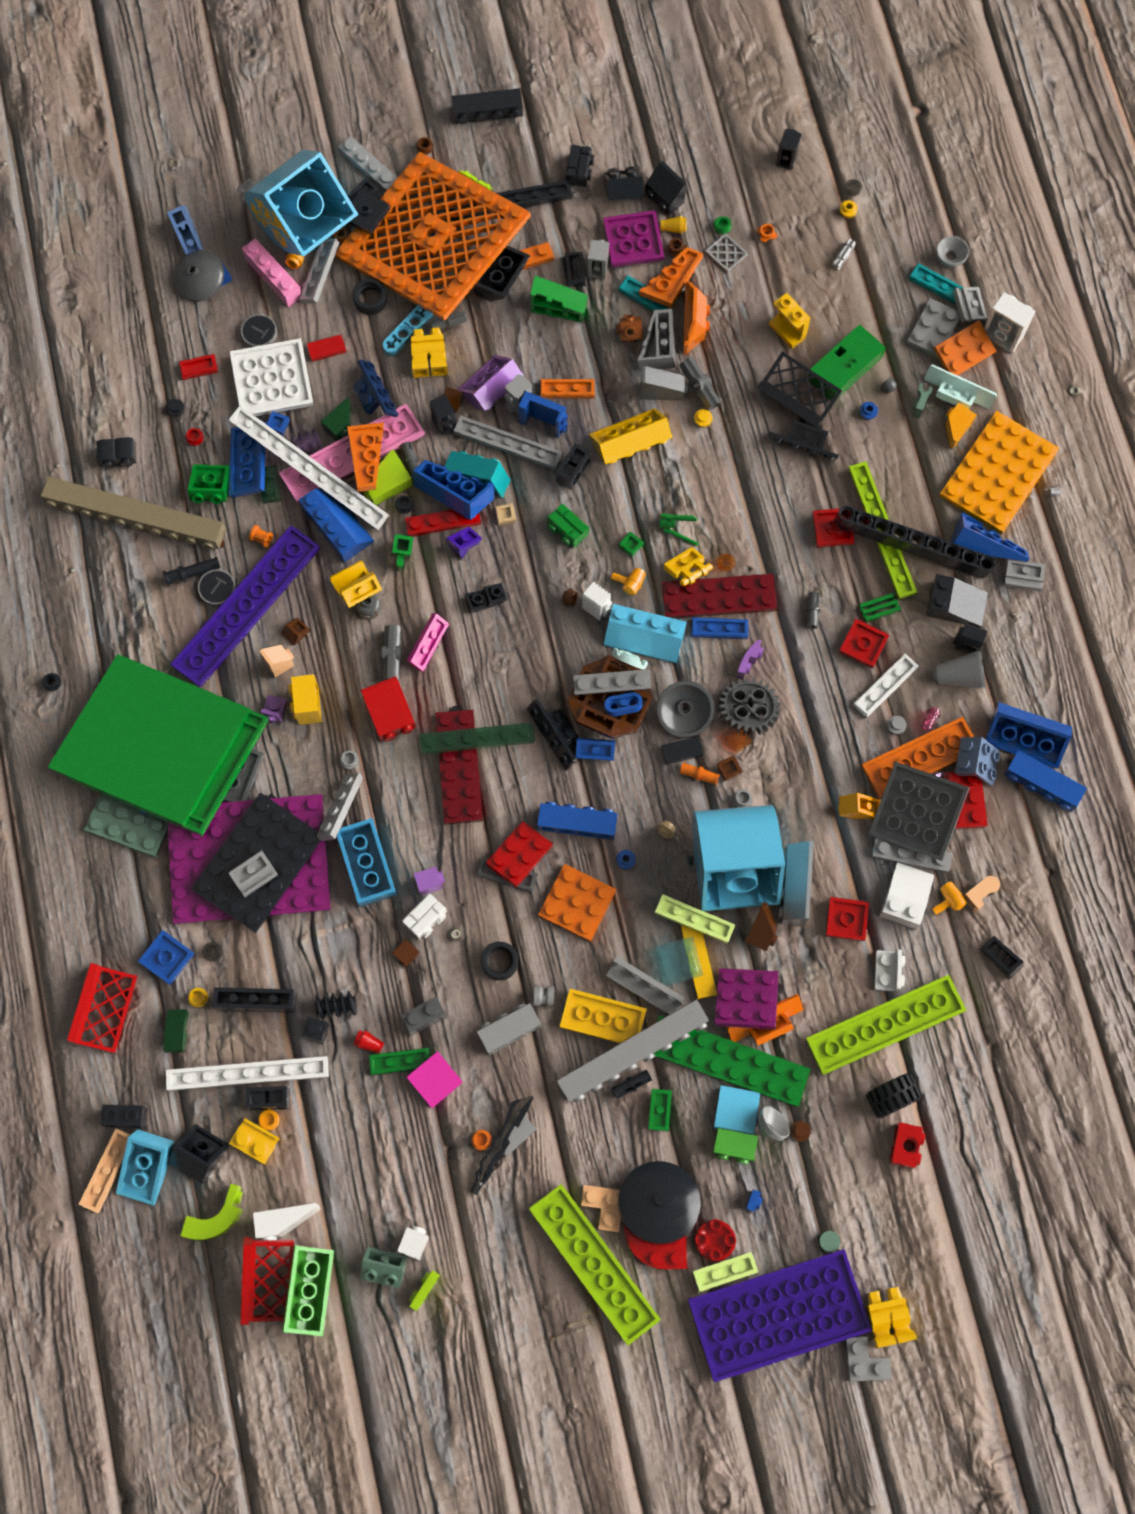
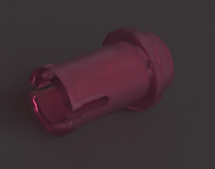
[920,707,941,732]

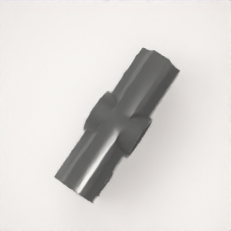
[679,357,721,411]
[382,624,402,681]

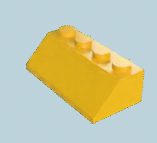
[589,408,672,464]

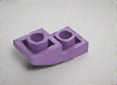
[736,640,763,679]

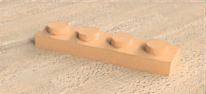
[79,1129,130,1213]

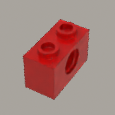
[889,1122,925,1170]

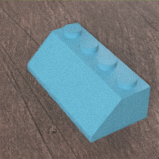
[603,604,687,664]

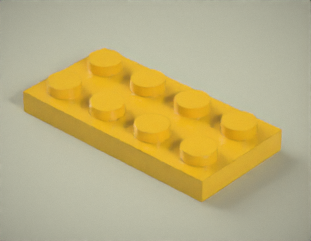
[560,989,647,1044]

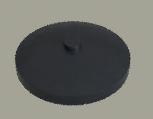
[618,1161,701,1245]

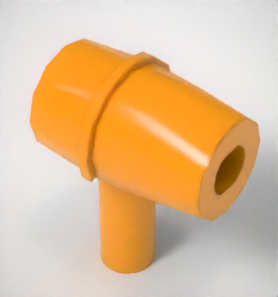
[611,568,646,596]
[932,882,967,915]

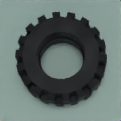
[866,1073,922,1118]

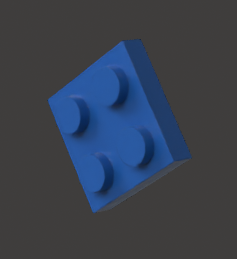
[138,930,195,985]

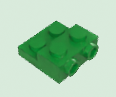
[188,464,230,504]

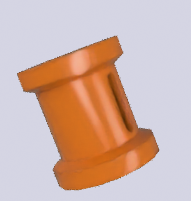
[249,525,273,548]

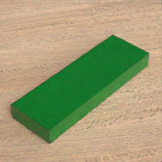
[368,1048,429,1076]

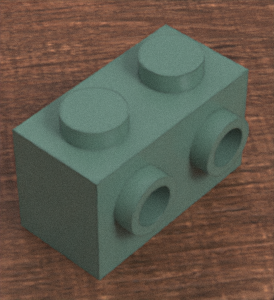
[360,1247,407,1288]

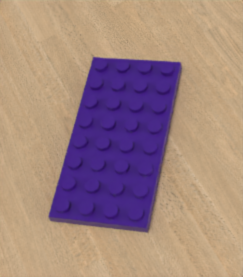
[688,1249,872,1383]

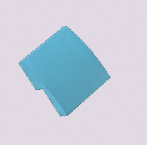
[714,1085,760,1135]

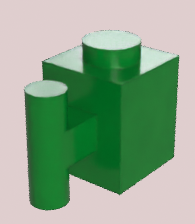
[390,534,414,570]

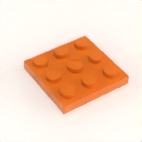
[538,864,617,942]

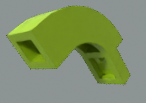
[180,1184,243,1241]

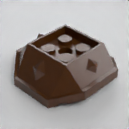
[567,655,653,739]

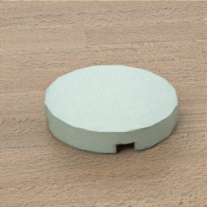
[611,648,648,669]

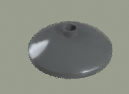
[173,250,224,302]
[657,681,714,737]

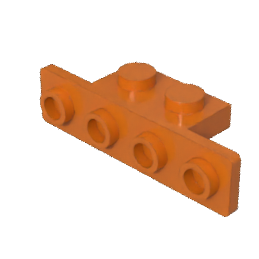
[726,994,803,1046]

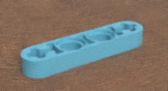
[383,306,434,356]

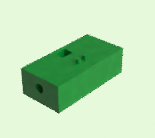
[808,324,886,399]

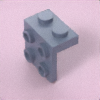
[955,737,1000,785]

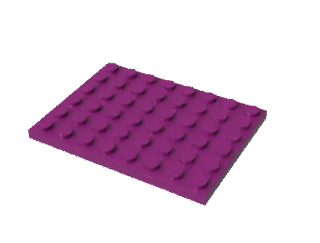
[168,794,331,924]

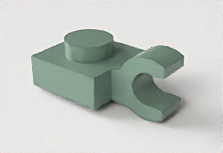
[912,383,932,419]

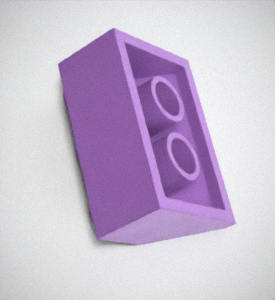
[457,355,523,411]

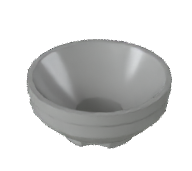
[936,236,969,267]
[758,1106,790,1141]

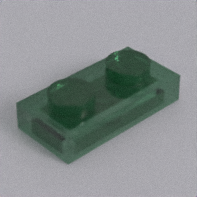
[261,465,281,504]

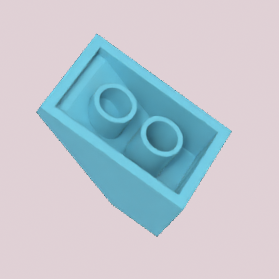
[116,1129,175,1206]

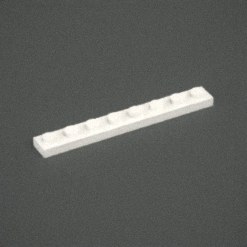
[166,1056,329,1091]

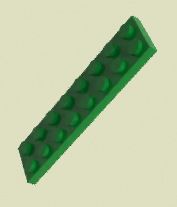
[654,1015,811,1108]

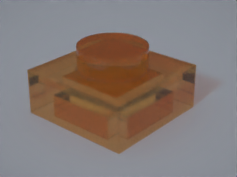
[725,730,752,754]

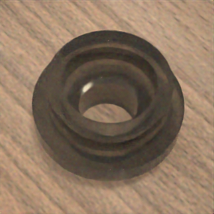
[202,942,222,962]

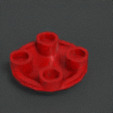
[695,1219,736,1262]

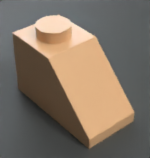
[260,645,294,678]

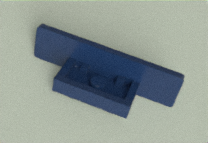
[353,359,399,417]

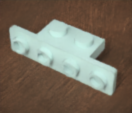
[924,364,997,409]

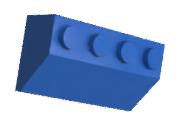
[299,488,374,563]
[985,702,1072,769]

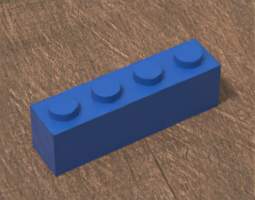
[1004,750,1087,812]
[537,802,618,840]

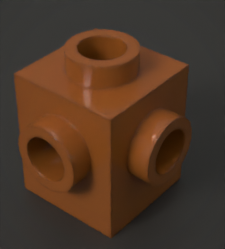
[616,315,643,342]

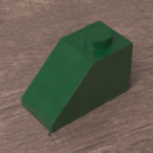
[321,398,352,441]

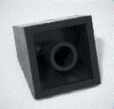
[645,161,687,215]
[168,1124,229,1184]

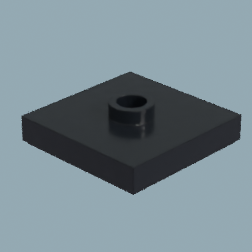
[348,191,391,235]

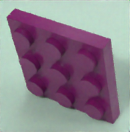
[603,210,664,268]
[715,968,779,1029]

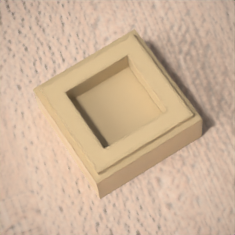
[495,503,516,526]

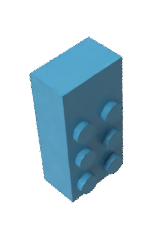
[337,818,397,907]

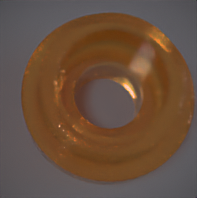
[717,553,735,572]

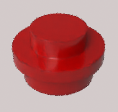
[185,428,204,446]

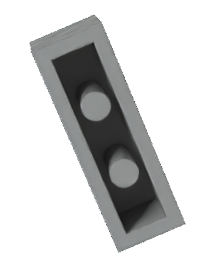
[477,1003,542,1055]

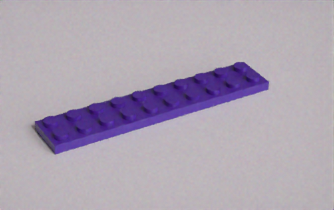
[170,525,321,688]

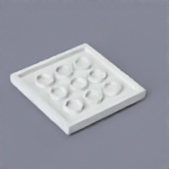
[230,338,314,417]

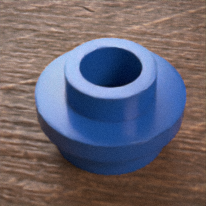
[860,402,878,420]
[616,850,636,869]

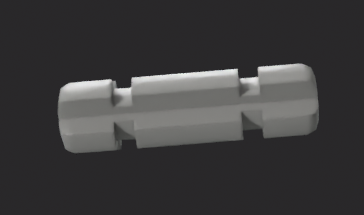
[831,238,856,270]

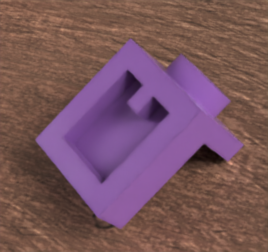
[260,695,287,723]

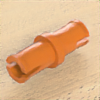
[680,762,720,786]

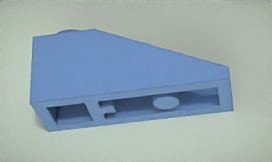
[167,205,204,255]

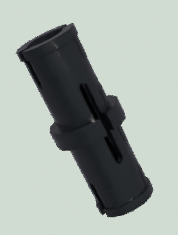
[611,1069,652,1099]

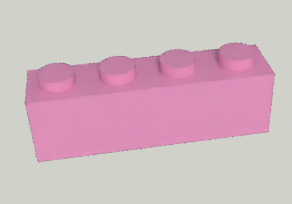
[241,238,301,307]

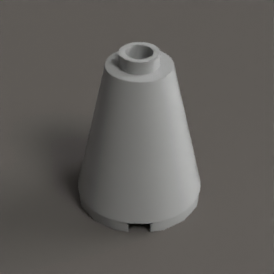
[933,650,986,688]

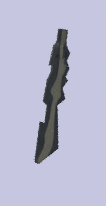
[470,1096,533,1195]

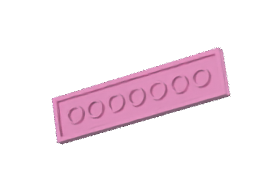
[279,404,425,504]

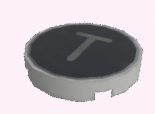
[241,314,277,347]
[198,570,236,606]

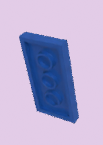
[229,421,266,498]

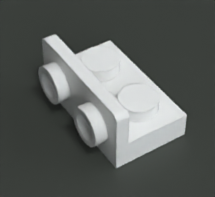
[874,950,905,992]

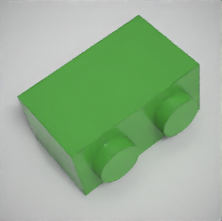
[712,1128,758,1165]

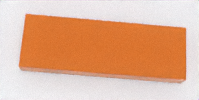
[540,379,595,398]

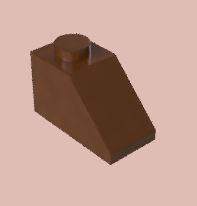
[745,902,778,952]

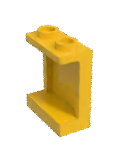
[769,293,810,349]
[329,560,382,608]

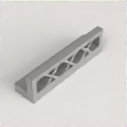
[606,957,685,1015]

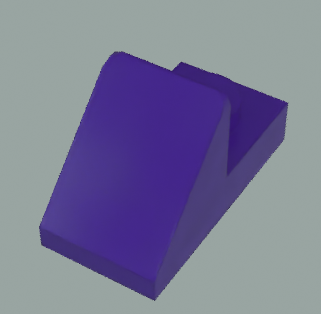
[446,527,482,559]

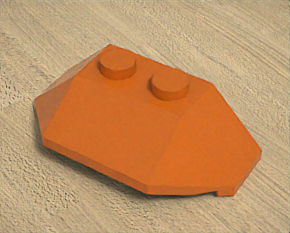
[683,281,710,354]

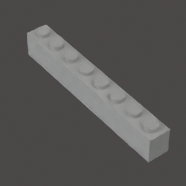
[557,999,709,1103]

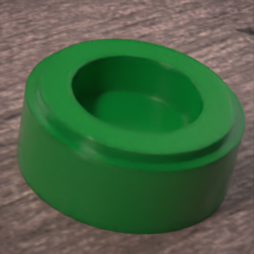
[714,216,731,234]

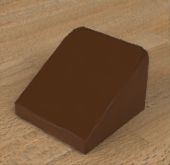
[443,387,463,413]
[282,618,310,645]

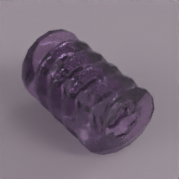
[284,428,322,454]

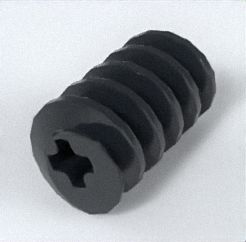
[315,991,357,1019]

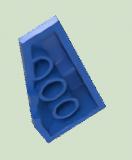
[952,513,1029,562]

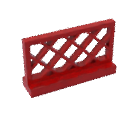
[67,963,138,1053]
[241,1237,294,1325]

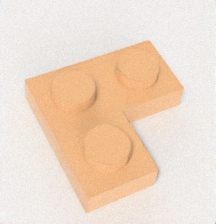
[581,1185,621,1233]

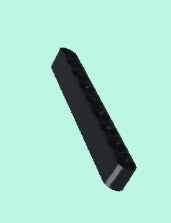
[834,506,995,578]

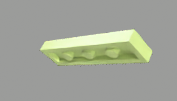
[655,894,735,944]

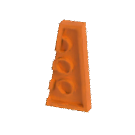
[639,247,703,308]
[347,422,384,492]

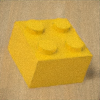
[288,674,322,725]

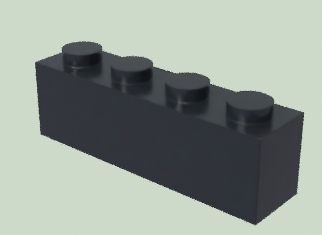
[451,88,523,124]
[212,987,297,1013]

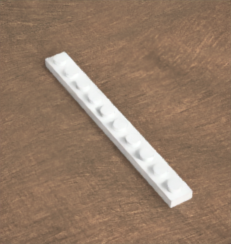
[229,405,389,530]

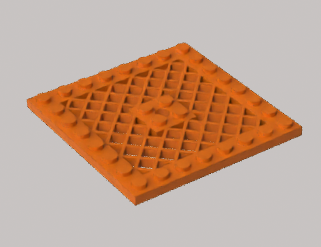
[335,152,531,321]

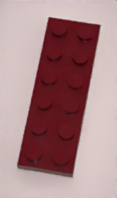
[662,574,777,619]
[435,709,483,825]

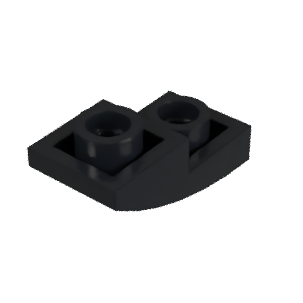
[464,583,507,613]

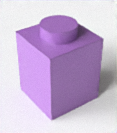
[414,867,445,896]

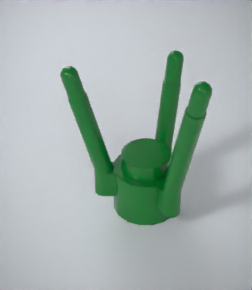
[659,513,699,546]

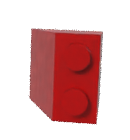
[361,676,416,742]

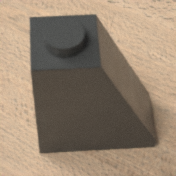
[640,366,688,400]

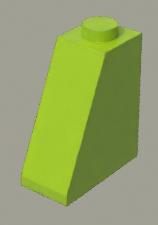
[363,449,413,506]

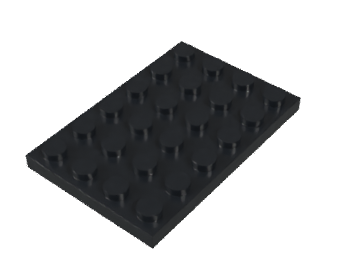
[191,793,321,933]

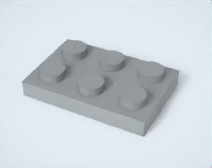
[907,298,960,359]

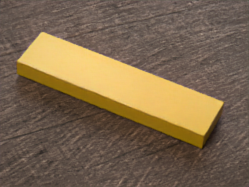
[680,924,717,1000]

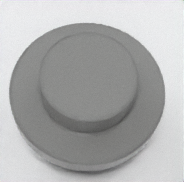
[887,716,907,735]
[340,750,359,770]
[733,789,753,808]

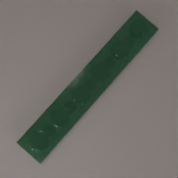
[418,722,535,755]

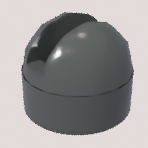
[881,377,897,393]

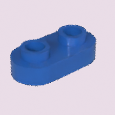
[604,692,643,716]

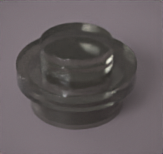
[845,179,862,197]

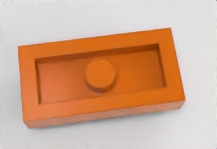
[519,242,554,270]

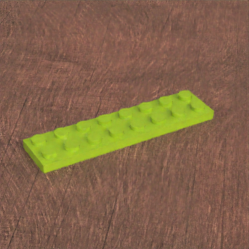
[805,975,967,1076]
[529,1184,661,1345]

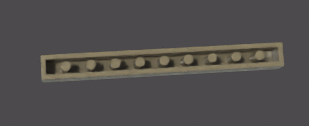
[41,477,226,549]

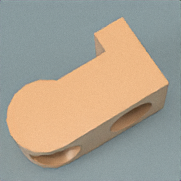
[964,876,1000,912]

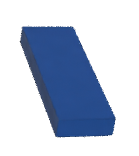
[691,617,748,639]

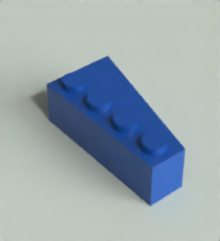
[413,460,494,520]

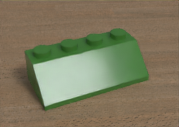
[282,1245,334,1336]

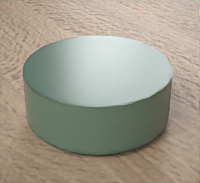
[819,1231,840,1252]

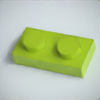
[409,1270,440,1311]

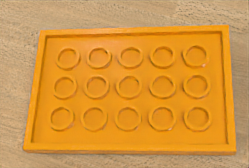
[939,411,1059,534]

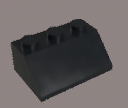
[473,245,530,302]

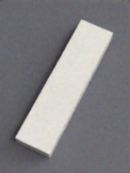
[853,654,919,718]

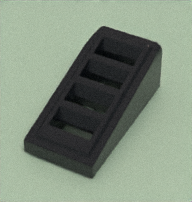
[980,936,1024,979]

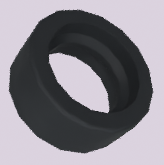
[352,278,387,315]
[481,942,518,981]

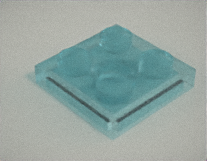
[654,936,703,986]

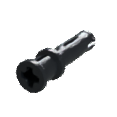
[162,557,221,587]

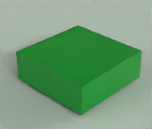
[618,532,644,557]

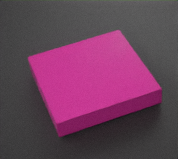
[406,1051,463,1108]

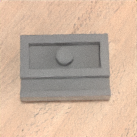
[953,287,988,323]
[1004,559,1045,592]
[229,851,278,897]

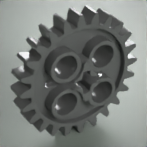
[718,677,781,736]

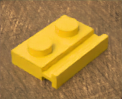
[229,1118,280,1164]

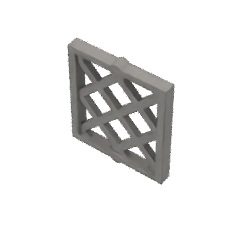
[705,234,748,273]

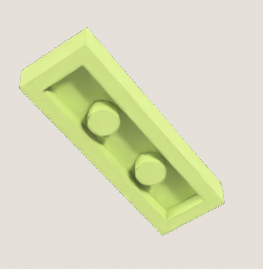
[693,1252,758,1292]

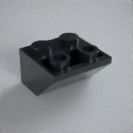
[604,166,643,201]

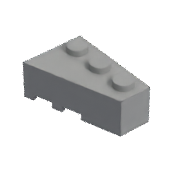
[637,309,676,371]

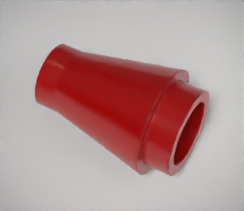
[353,1030,384,1054]

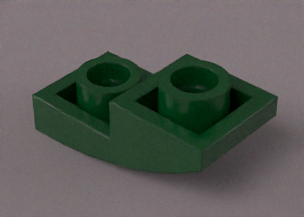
[164,1009,189,1053]

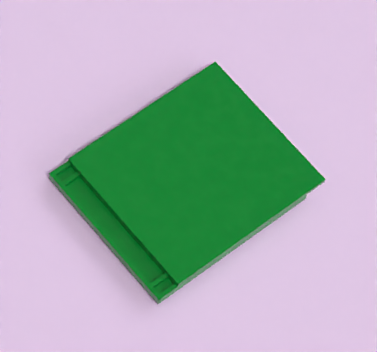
[48,654,269,837]

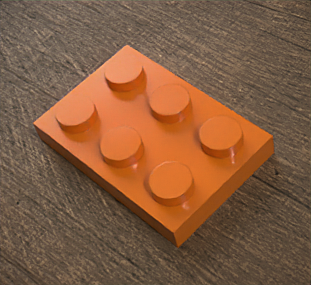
[933,321,997,375]

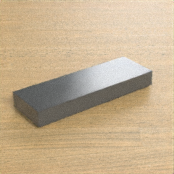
[476,857,538,893]

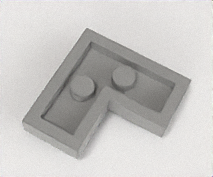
[846,1337,892,1381]

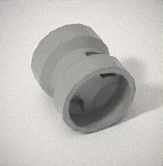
[534,985,554,1006]

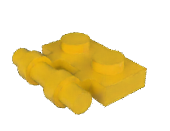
[664,547,713,587]

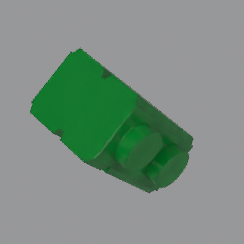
[547,504,589,548]

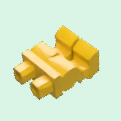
[411,327,448,378]
[866,1287,917,1349]

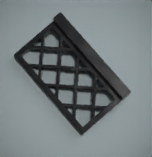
[757,351,843,428]

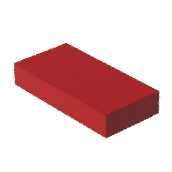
[307,334,347,362]
[179,354,219,380]

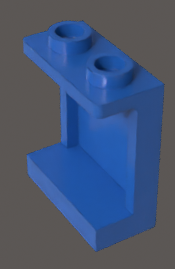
[518,391,568,438]

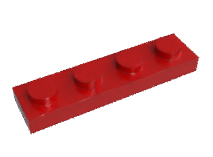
[405,509,481,537]

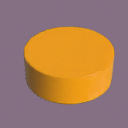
[258,1110,279,1131]

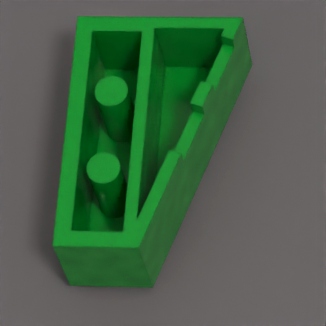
[530,275,588,323]

